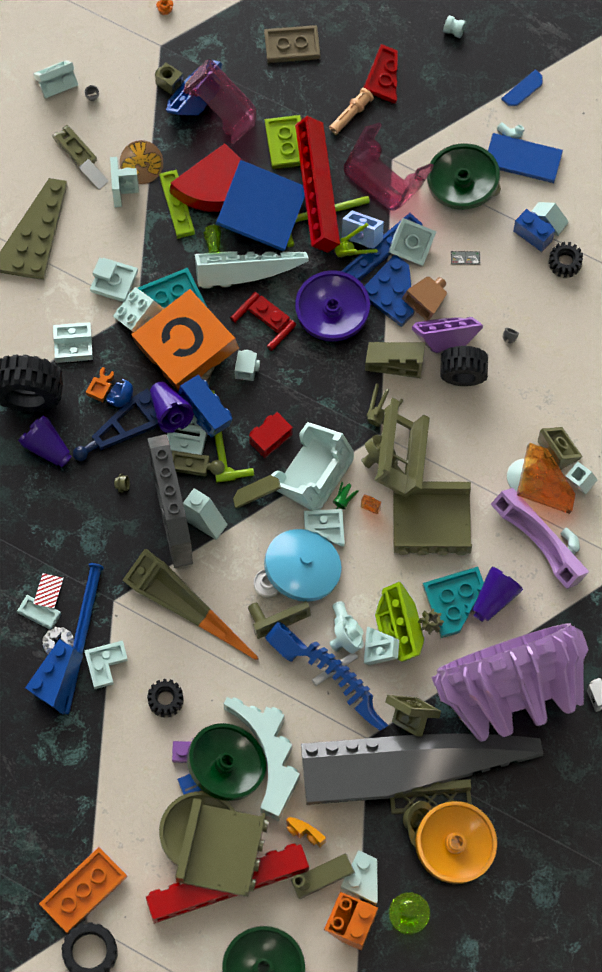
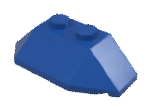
[166,60,222,115]

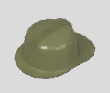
[403,801,433,847]

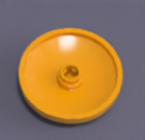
[415,801,497,884]

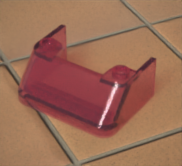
[183,58,257,144]
[344,123,434,211]

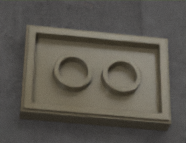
[264,25,320,63]

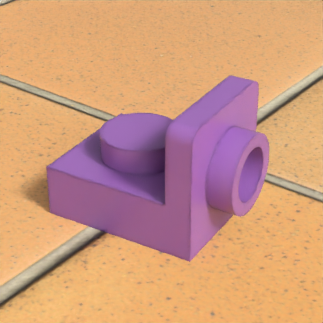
[172,739,193,763]

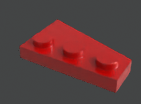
[363,44,398,104]

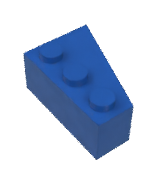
[178,375,233,437]

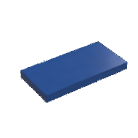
[488,133,563,183]

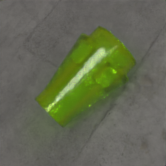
[203,225,221,253]

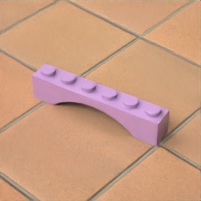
[491,488,589,589]

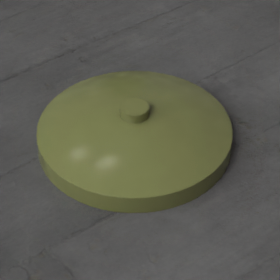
[159,791,235,866]

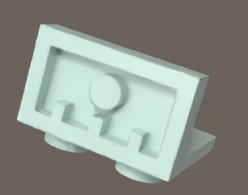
[113,287,164,332]

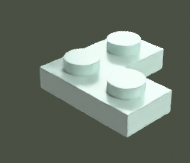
[85,640,128,689]

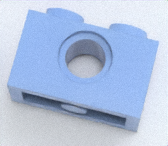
[342,211,384,249]

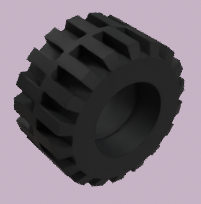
[440,346,488,386]

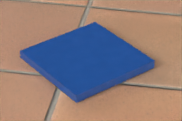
[216,160,305,252]

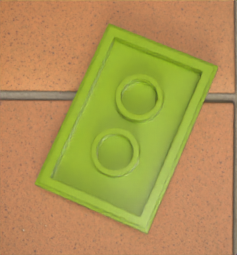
[265,115,301,169]

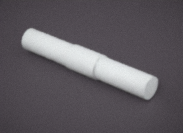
[312,653,358,686]

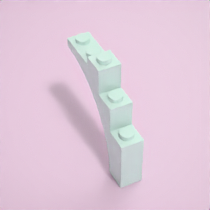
[224,697,300,821]

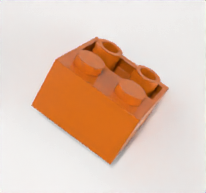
[324,892,378,950]

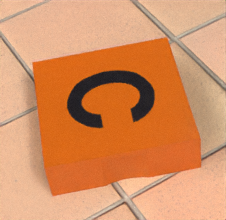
[131,289,239,391]

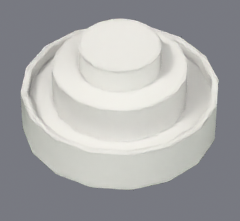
[254,569,280,598]

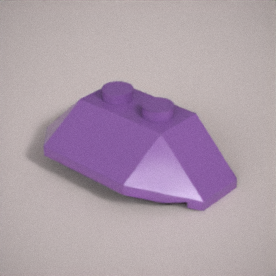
[412,317,483,353]

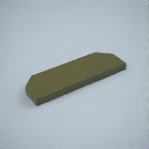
[233,475,281,508]

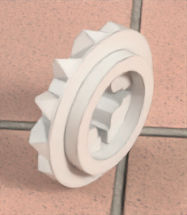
[43,627,74,654]

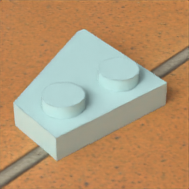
[304,509,345,546]
[364,627,399,665]
[341,850,378,905]

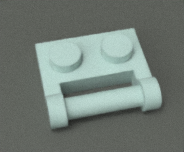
[167,424,208,455]

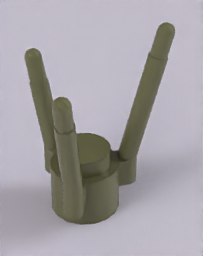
[366,383,403,427]

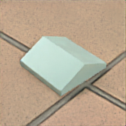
[389,218,437,266]

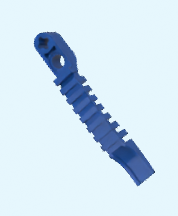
[265,622,388,731]

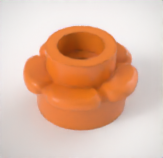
[156,0,174,15]

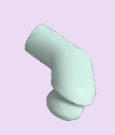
[497,122,524,138]
[560,527,580,554]

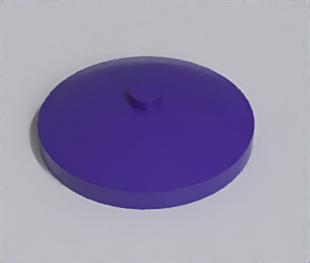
[295,271,370,341]

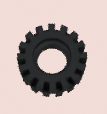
[549,242,583,278]
[147,679,184,718]

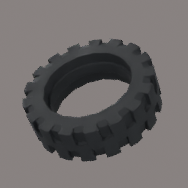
[62,922,117,972]

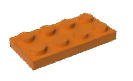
[39,847,127,934]

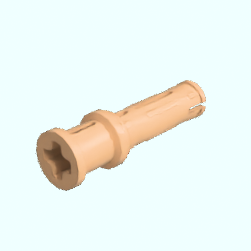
[329,88,374,135]

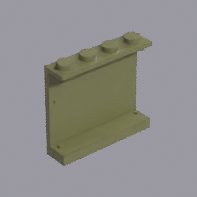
[393,481,472,556]
[175,799,269,897]

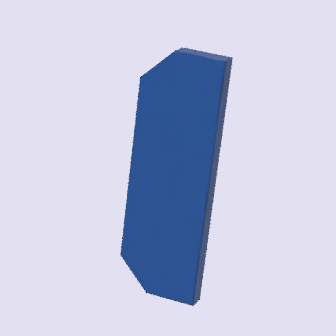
[501,69,543,106]

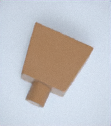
[402,276,447,321]

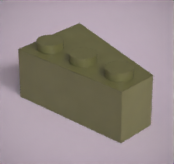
[365,342,426,378]

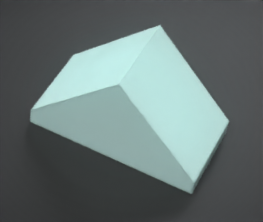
[531,202,569,236]

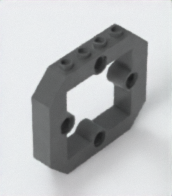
[147,434,193,568]

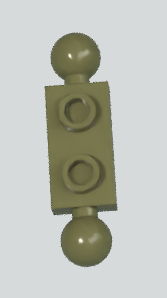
[172,451,225,476]

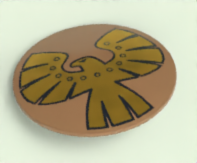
[120,140,163,184]

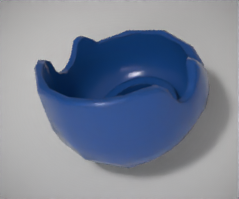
[106,379,133,407]

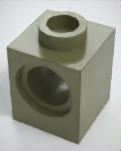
[155,63,183,95]

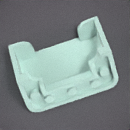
[271,422,354,510]

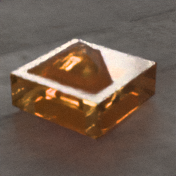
[361,494,382,514]

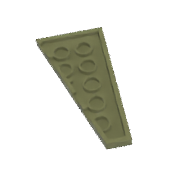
[0,178,67,280]

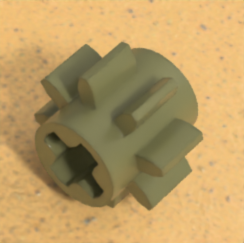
[418,609,444,635]

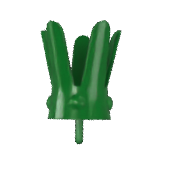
[333,482,359,509]

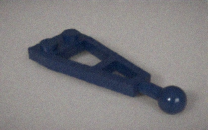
[73,388,159,461]

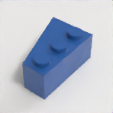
[25,639,83,714]

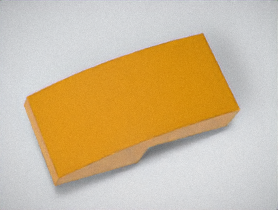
[286,817,326,848]

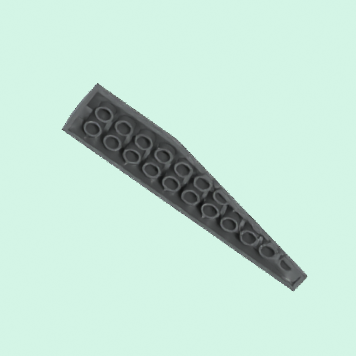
[301,734,543,805]

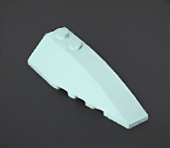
[195,251,309,288]

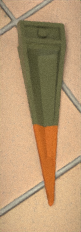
[123,549,259,660]

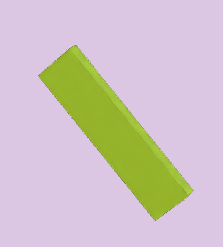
[159,170,195,239]

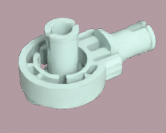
[330,601,364,653]

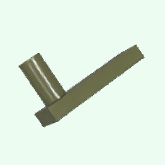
[248,601,311,639]
[290,853,355,899]

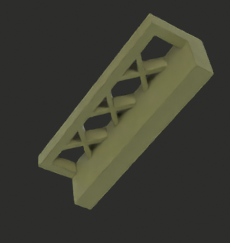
[390,779,472,815]

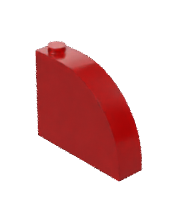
[170,144,243,212]

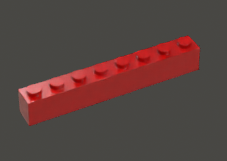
[295,116,340,253]
[145,843,309,924]

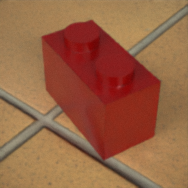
[249,412,293,458]

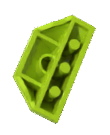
[375,582,424,662]

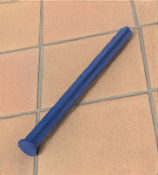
[59,563,104,714]

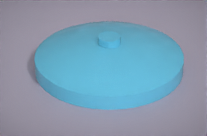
[264,529,342,602]

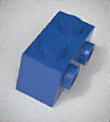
[513,208,555,252]

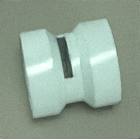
[443,15,466,38]

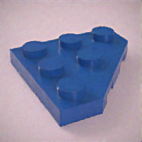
[364,255,414,327]

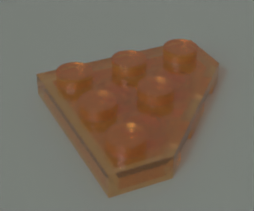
[517,443,576,514]

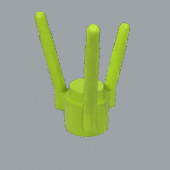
[335,223,378,257]

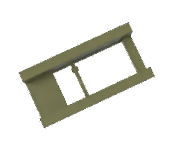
[375,398,430,497]

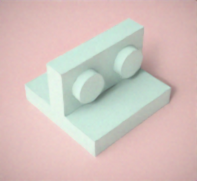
[33,60,78,98]
[110,157,139,207]

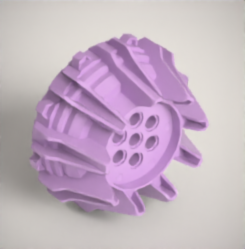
[432,623,588,742]

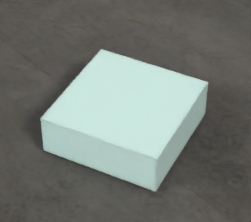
[93,258,117,281]

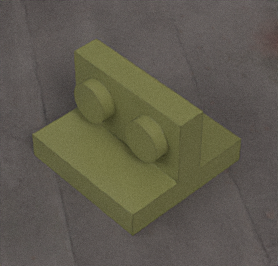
[385,695,441,736]

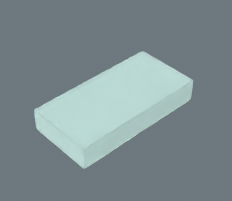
[17,595,61,630]

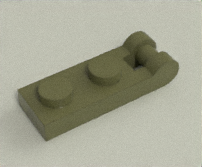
[52,125,97,167]

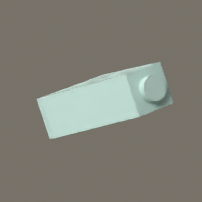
[183,488,227,540]

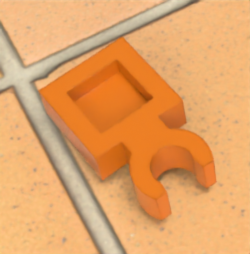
[86,367,114,402]

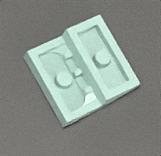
[53,322,93,363]

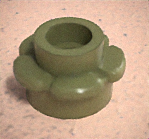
[114,474,130,493]

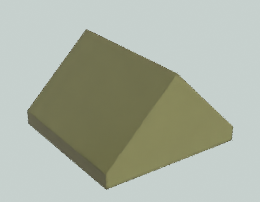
[537,427,583,471]

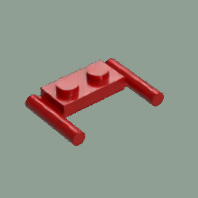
[230,292,297,351]

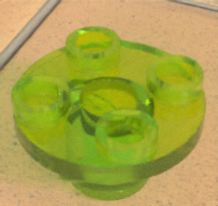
[389,892,430,934]

